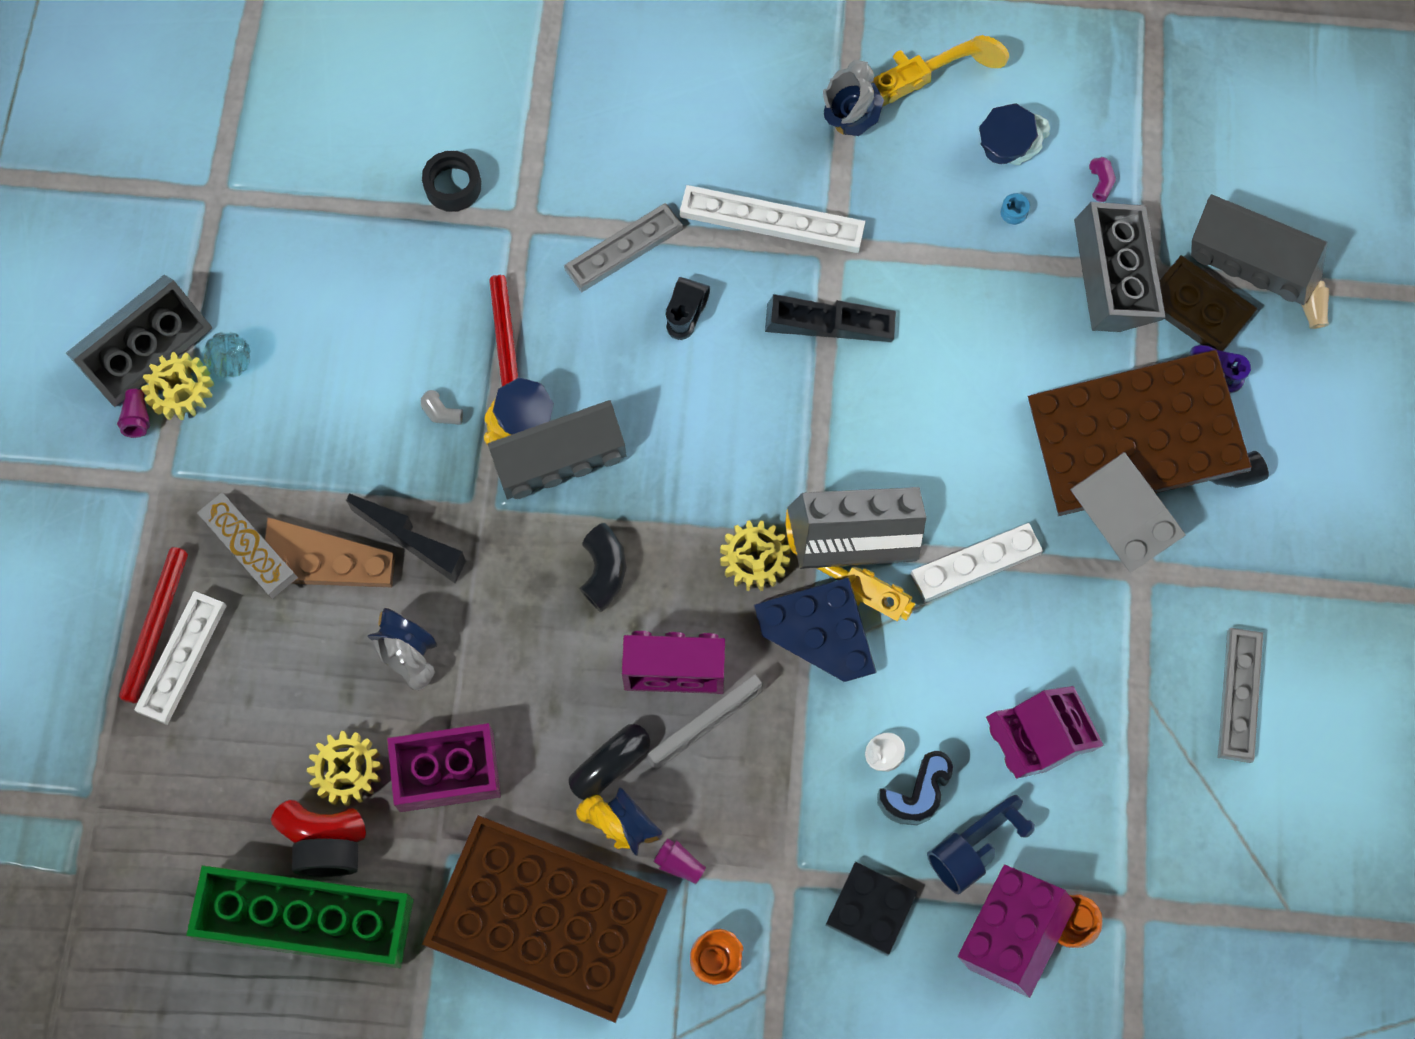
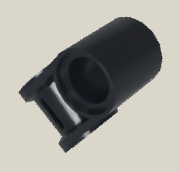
[665,277,710,340]

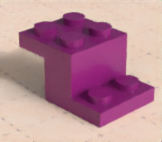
[986,686,1104,779]

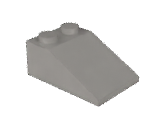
[1070,452,1186,573]

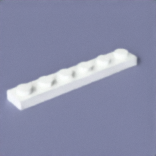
[680,185,865,253]

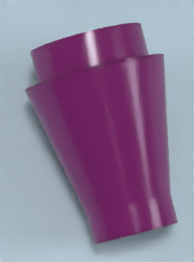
[117,389,150,438]
[653,838,706,885]

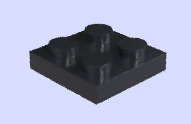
[826,862,917,956]

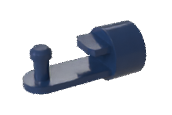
[927,795,1035,895]

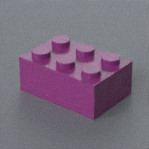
[622,631,725,694]
[387,723,501,812]
[957,864,1076,998]

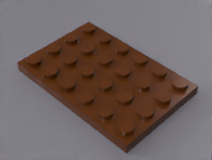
[1028,350,1251,517]
[422,815,668,1024]

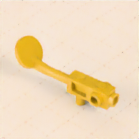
[872,35,1009,107]
[786,510,916,622]

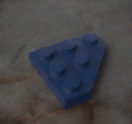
[754,577,877,682]

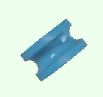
[1000,193,1030,225]

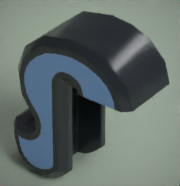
[877,751,953,826]

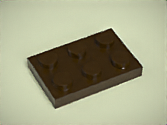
[1159,255,1257,351]

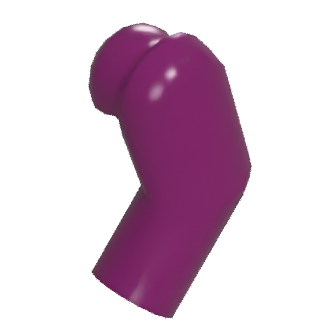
[1089,157,1116,202]

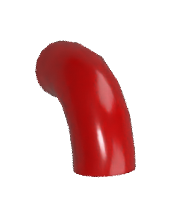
[271,800,366,843]

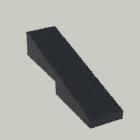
[765,294,896,342]
[346,493,466,584]

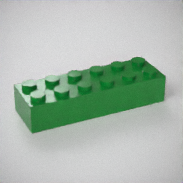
[186,865,414,969]

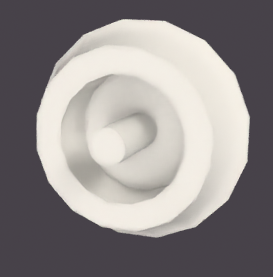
[865,733,905,772]

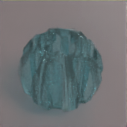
[203,332,251,378]

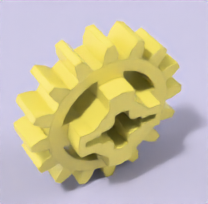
[141,352,214,420]
[720,520,790,591]
[307,731,383,806]

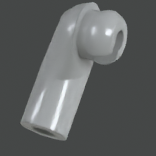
[420,390,463,425]

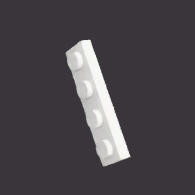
[911,523,1043,603]
[134,591,226,725]

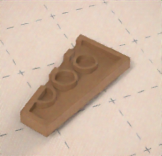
[265,517,395,588]

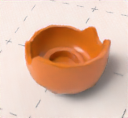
[1058,894,1103,948]
[690,928,744,985]

